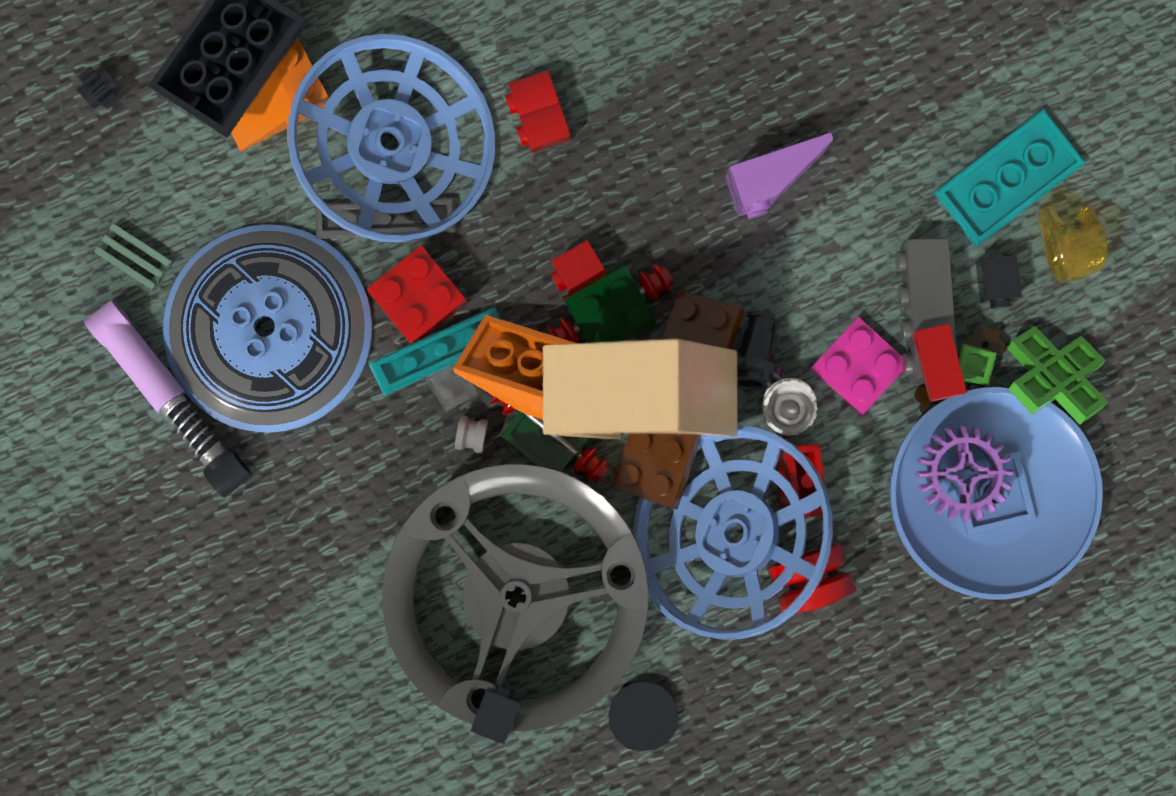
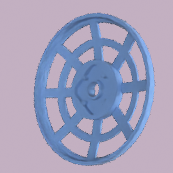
[287,34,495,243]
[633,425,833,640]

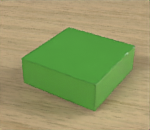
[958,344,997,387]

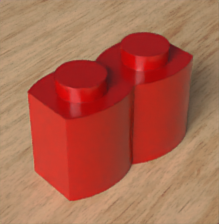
[504,70,571,154]

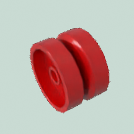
[767,543,857,614]

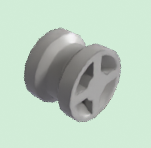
[455,415,489,454]

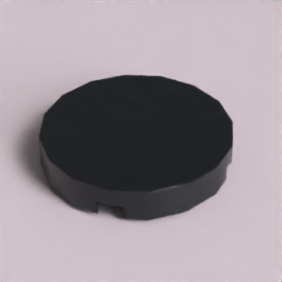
[608,681,679,752]

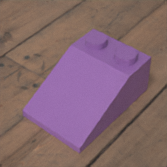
[725,133,833,219]

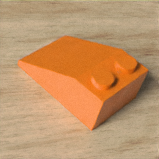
[231,37,329,152]
[453,315,577,420]

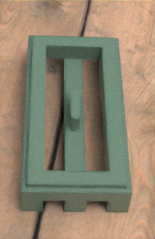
[94,223,173,291]

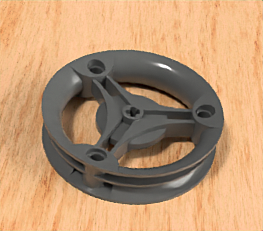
[382,464,648,732]

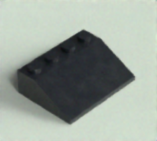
[148,0,308,138]

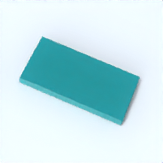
[933,108,1086,247]

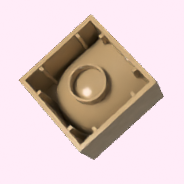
[543,339,737,439]

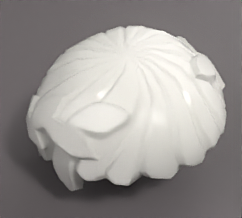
[762,378,818,436]

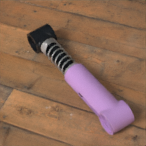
[84,299,253,498]

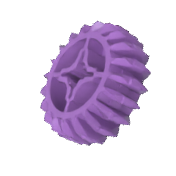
[915,425,1014,522]

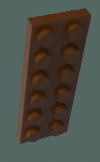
[611,290,745,510]

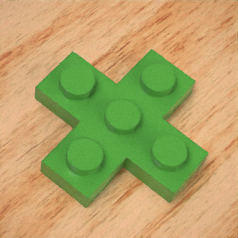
[1007,326,1108,425]

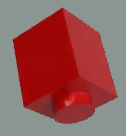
[550,240,605,293]

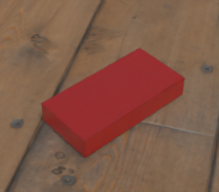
[913,324,967,402]

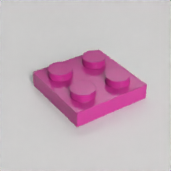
[811,316,903,415]

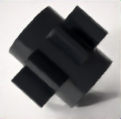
[77,66,121,110]

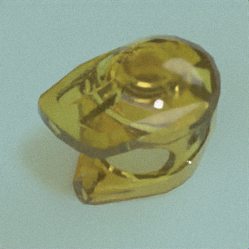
[1038,206,1107,283]

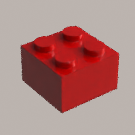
[367,245,468,344]

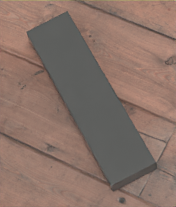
[315,197,456,239]

